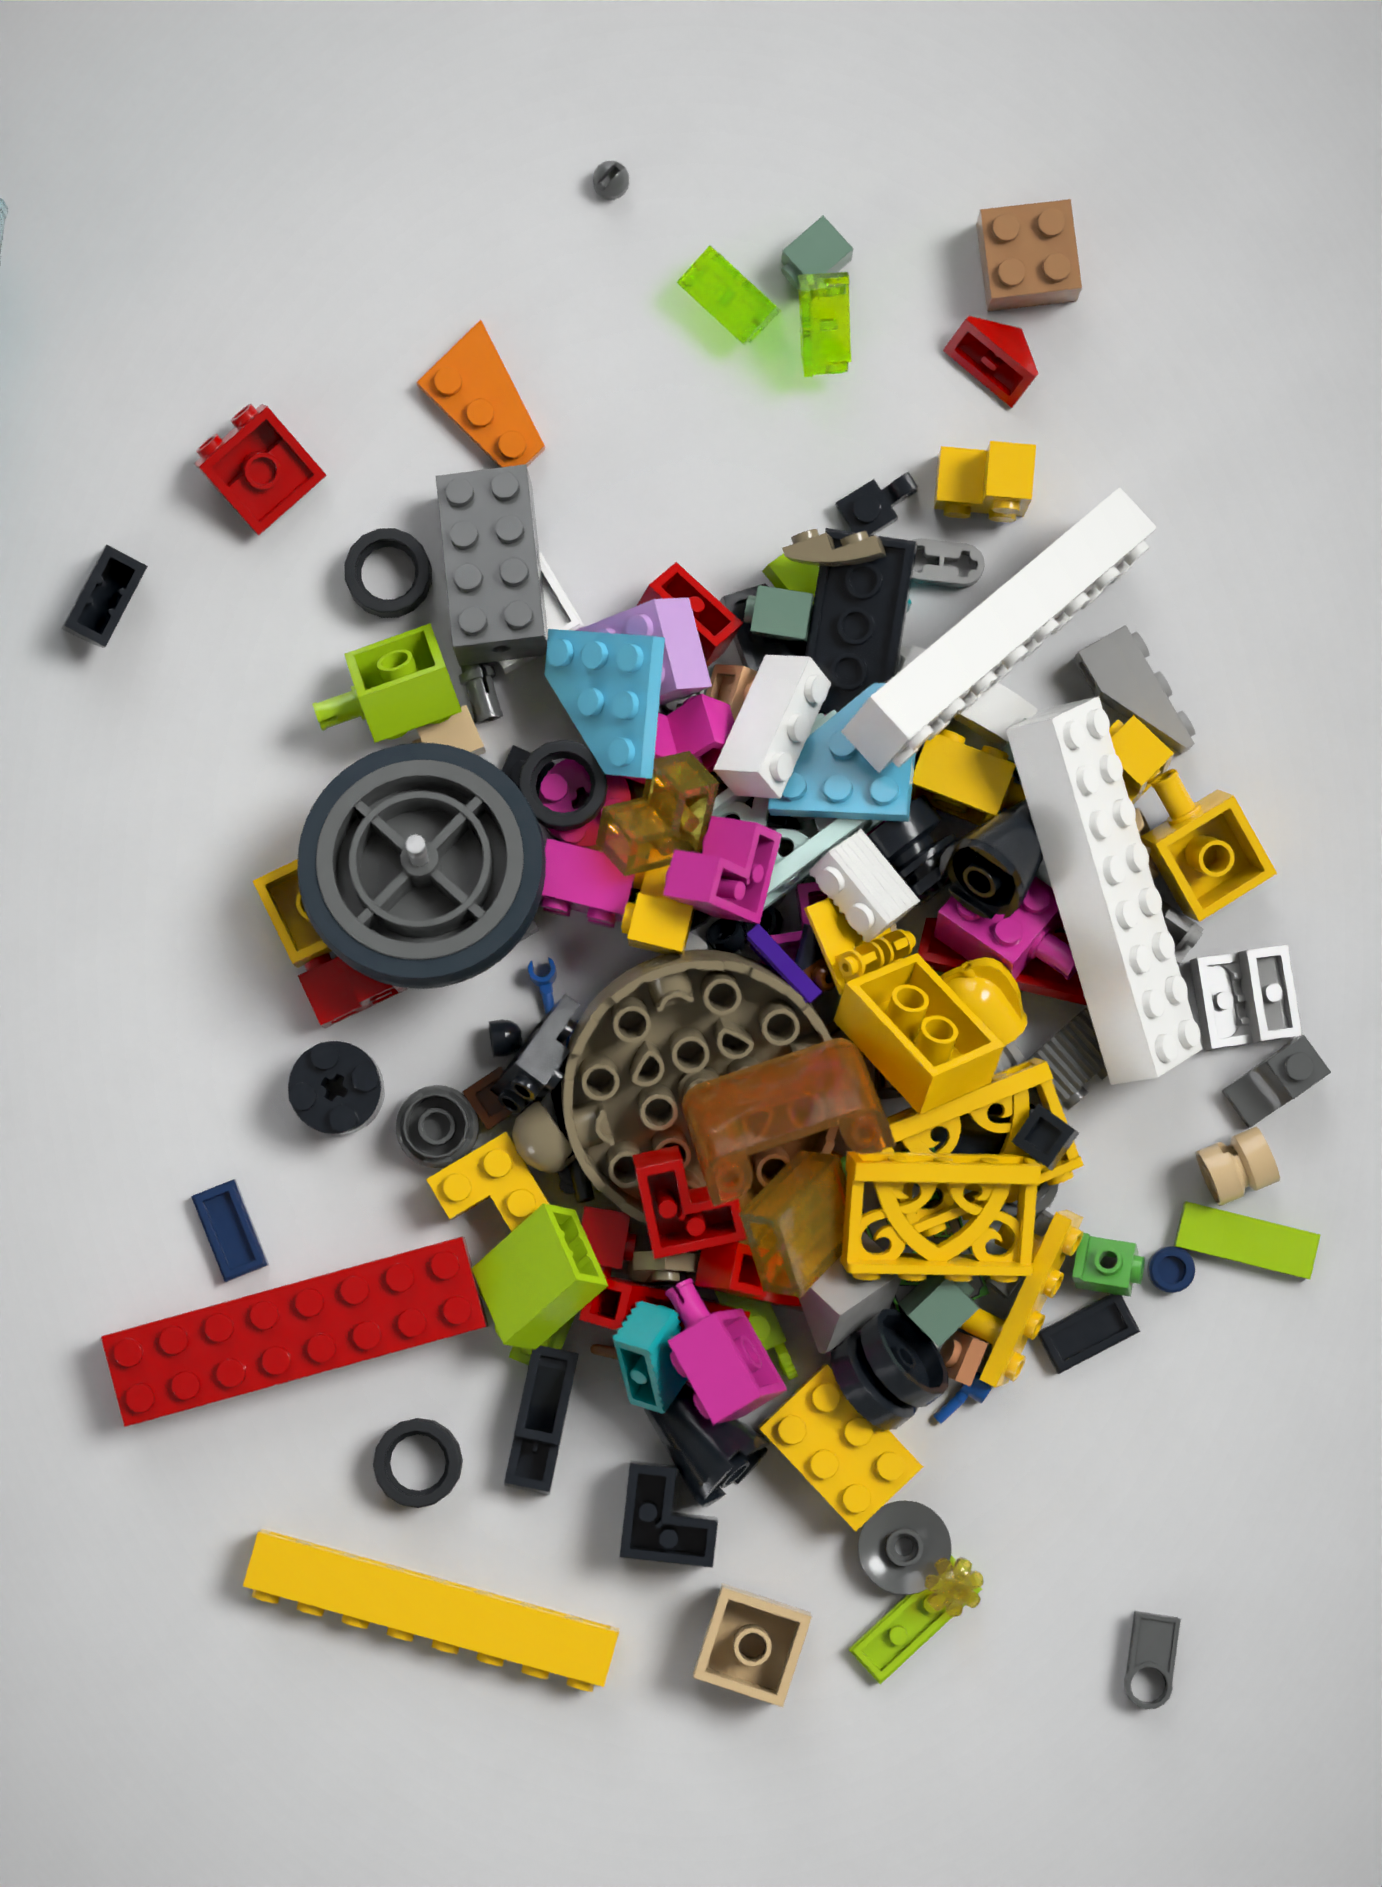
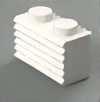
[809,829,920,942]

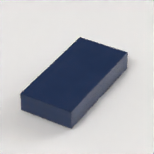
[191,1179,269,1282]

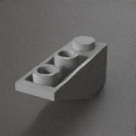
[1074,625,1195,754]

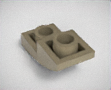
[782,529,887,566]

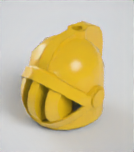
[940,957,1028,1046]

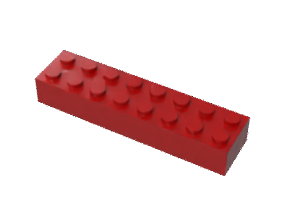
[101,1237,489,1427]

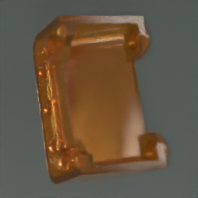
[682,1038,896,1207]

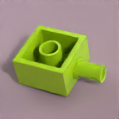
[312,623,462,743]

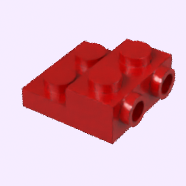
[194,404,327,535]

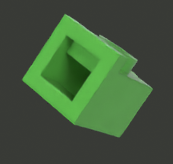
[1072,1233,1145,1297]

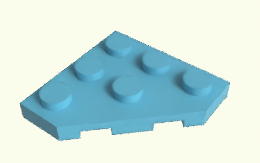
[544,629,665,779]
[768,683,916,822]

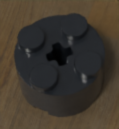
[288,1041,385,1136]

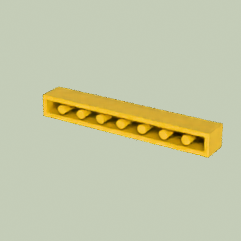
[243,1529,620,1692]

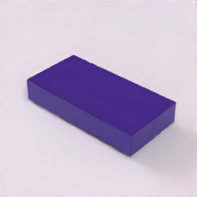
[745,923,822,1004]

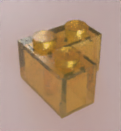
[596,751,719,876]

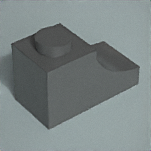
[1222,1035,1331,1128]

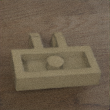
[627,1251,700,1285]

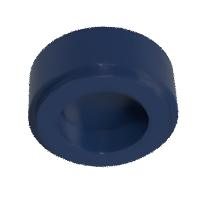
[1147,1246,1195,1293]

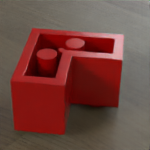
[297,953,408,1029]
[632,1145,747,1259]

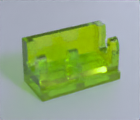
[676,245,781,345]
[798,272,851,377]

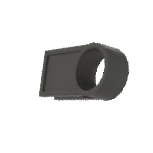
[1124,1611,1181,1709]

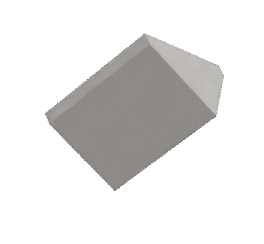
[788,1232,901,1354]

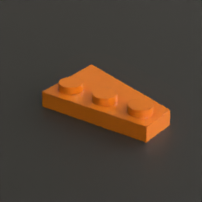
[417,320,545,467]

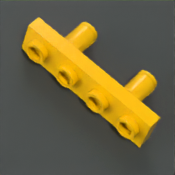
[960,1209,1084,1388]

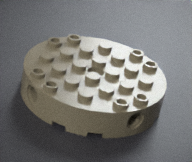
[561,950,844,1228]

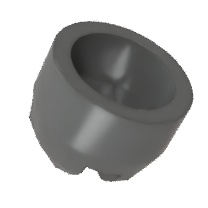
[593,161,629,200]

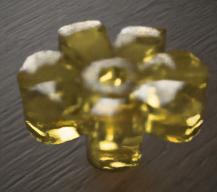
[925,1557,983,1617]

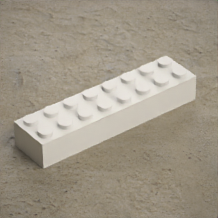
[841,487,1157,773]
[1005,696,1202,1085]

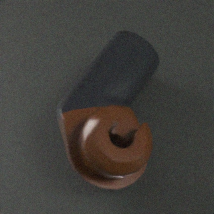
[795,923,836,992]

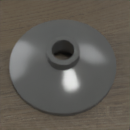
[858,1500,951,1595]

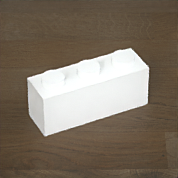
[713,655,831,799]

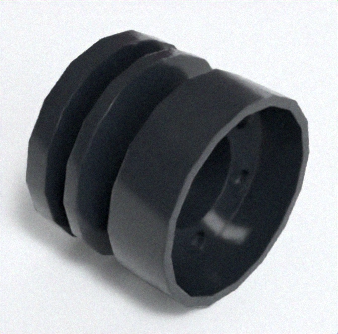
[868,795,958,908]

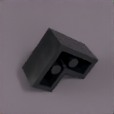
[619,1460,718,1568]

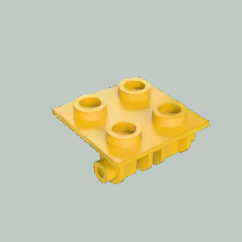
[804,898,916,995]

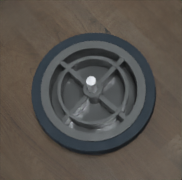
[297,743,546,989]

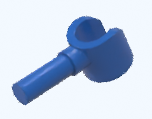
[528,957,557,1015]
[934,1372,993,1424]

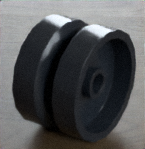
[831,1309,948,1430]

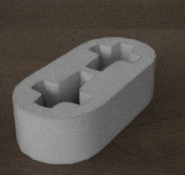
[911,539,985,588]

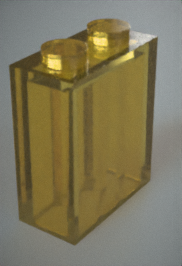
[739,1150,847,1297]

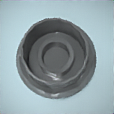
[396,1085,479,1168]

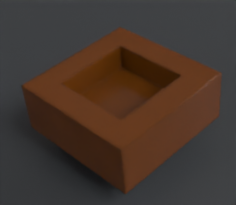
[462,1066,514,1131]

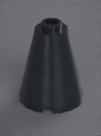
[939,798,1043,919]
[644,1384,770,1508]

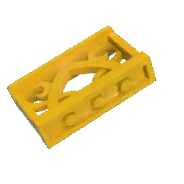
[866,1058,1084,1237]
[840,1151,1041,1283]

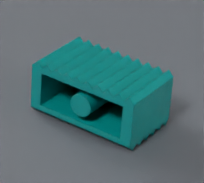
[612,1301,688,1414]

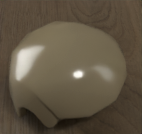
[512,1100,575,1174]

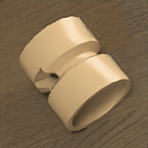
[1196,1126,1280,1206]

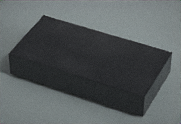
[1037,1294,1140,1374]

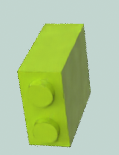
[472,1203,608,1350]

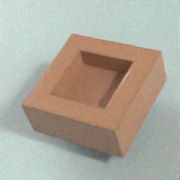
[939,1331,988,1387]

